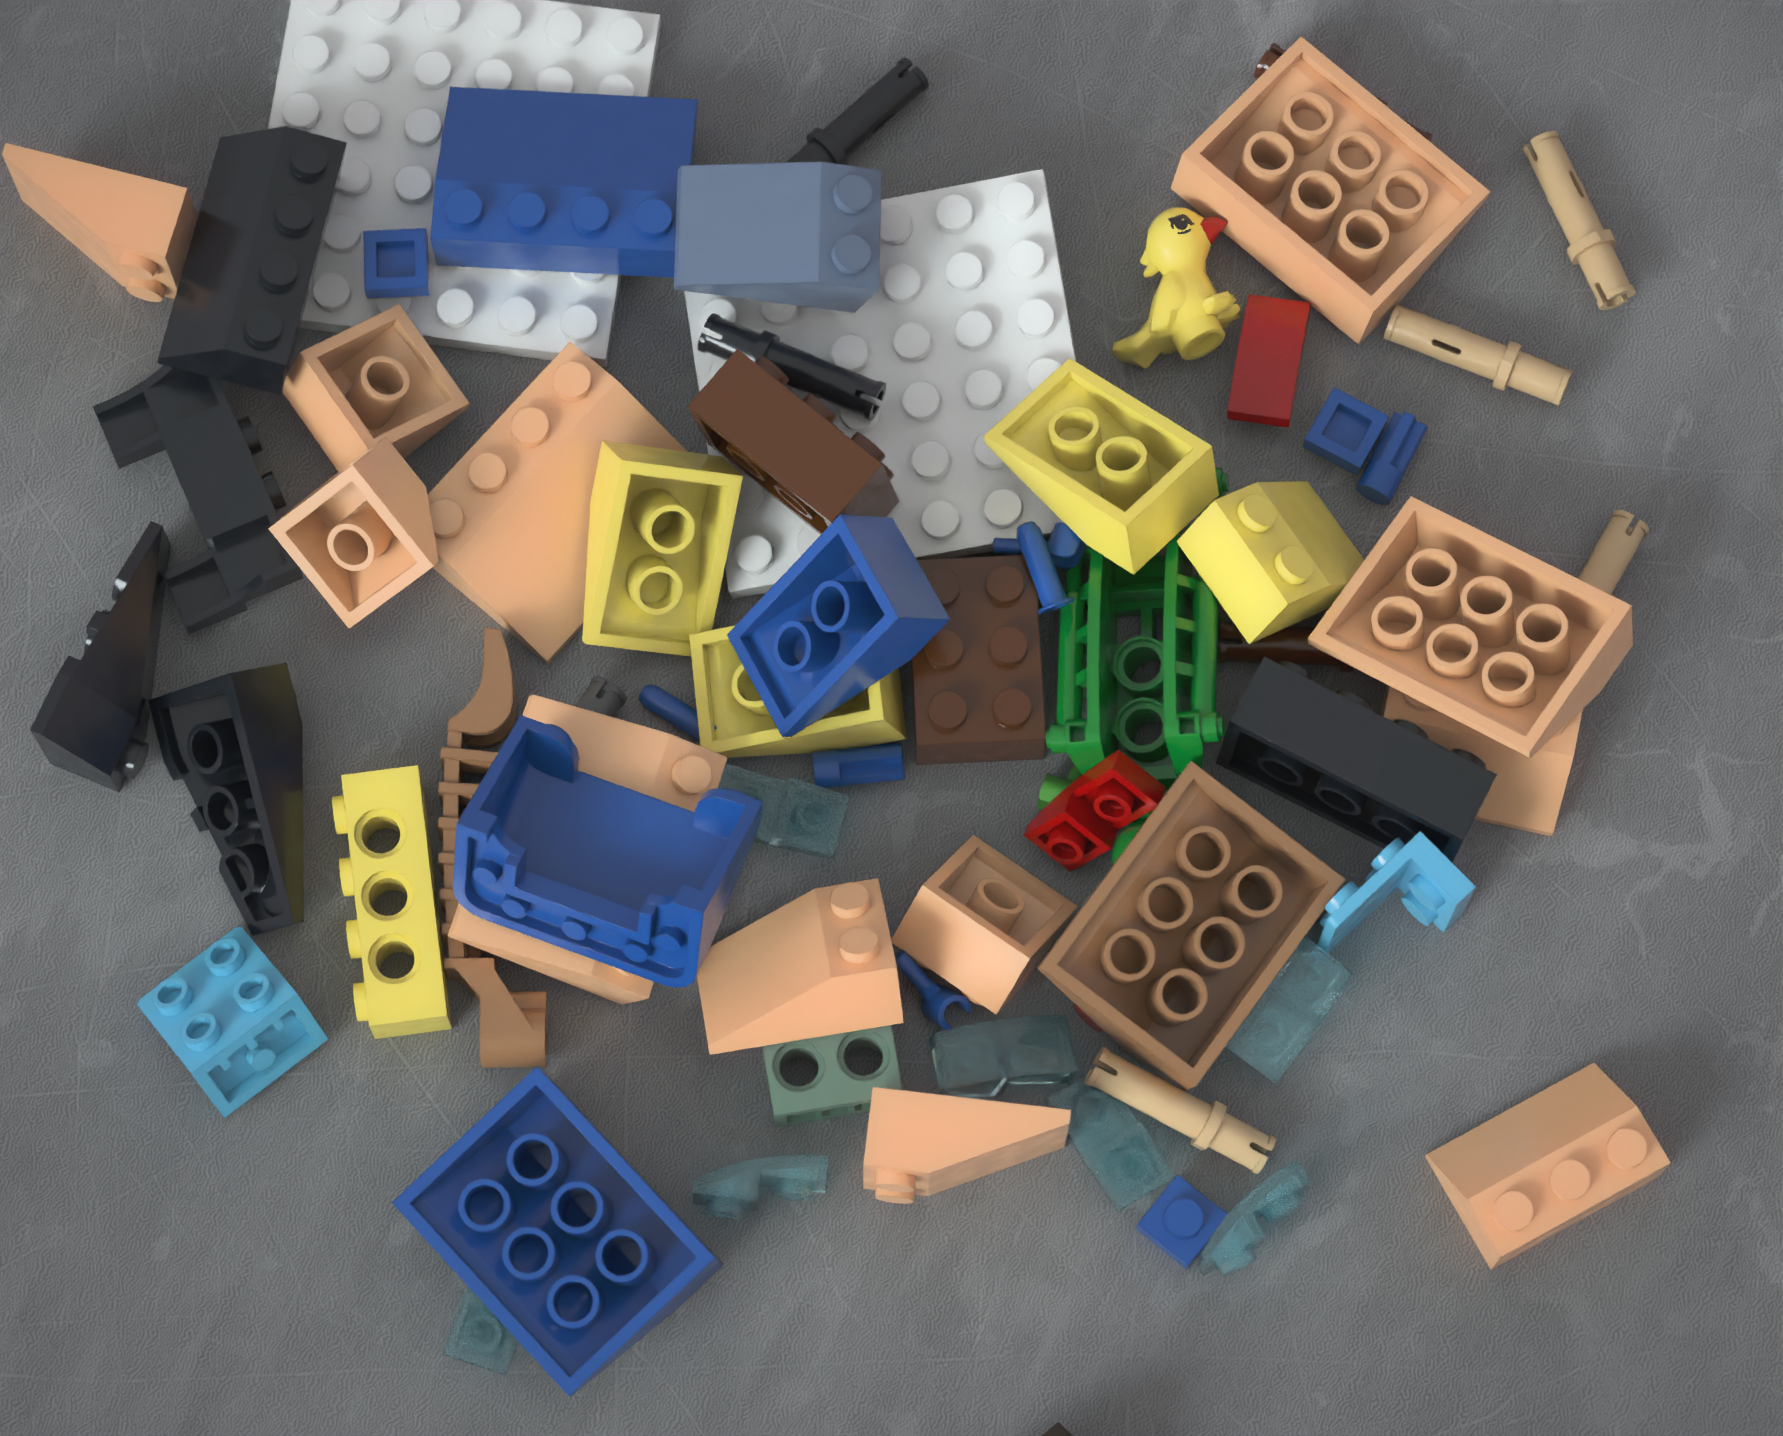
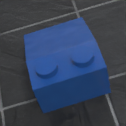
[727,514,950,737]

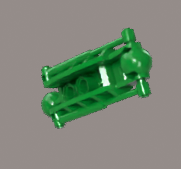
[1046,467,1229,866]

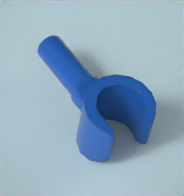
[993,522,1086,570]
[895,950,972,1032]

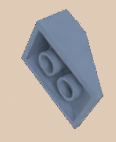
[674,162,882,313]

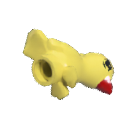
[1111,207,1241,369]

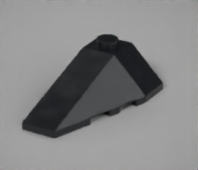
[30,521,171,793]
[148,663,304,936]

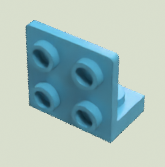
[1317,831,1476,955]
[137,926,329,1118]

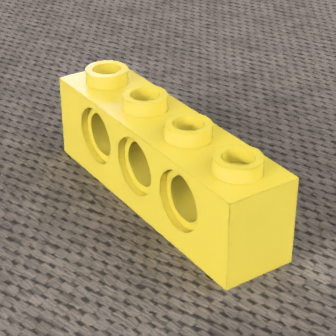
[332,765,452,1039]

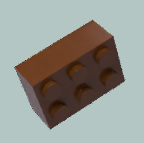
[687,349,899,535]
[911,555,1046,765]

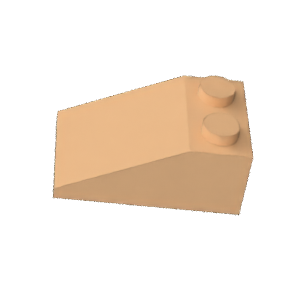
[2,143,198,302]
[697,878,904,1055]
[863,1087,1071,1204]

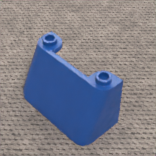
[453,715,763,988]

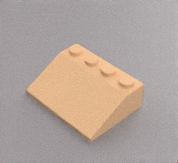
[1171,36,1491,345]
[427,341,688,665]
[1308,496,1633,758]
[448,694,728,1005]

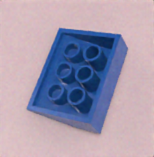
[430,87,698,278]
[392,1066,724,1397]

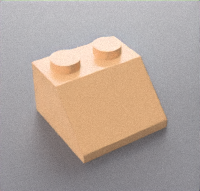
[282,304,470,472]
[269,436,439,628]
[891,834,1079,1015]

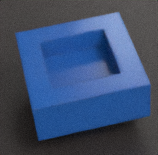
[363,228,430,299]
[1303,387,1389,476]
[1136,1174,1229,1269]

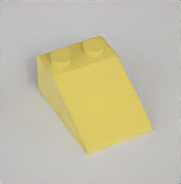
[984,358,1219,575]
[582,440,743,657]
[1176,481,1364,644]
[689,625,907,758]

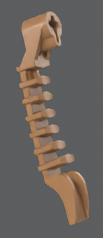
[438,627,548,1068]

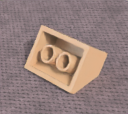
[1380,685,1583,837]
[1425,1063,1671,1270]

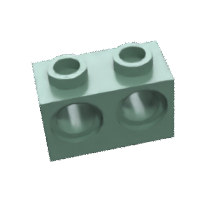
[762,1025,903,1128]

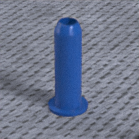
[1016,521,1075,615]
[639,684,717,742]

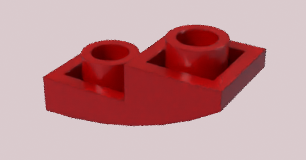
[1227,294,1311,428]
[1024,750,1166,872]

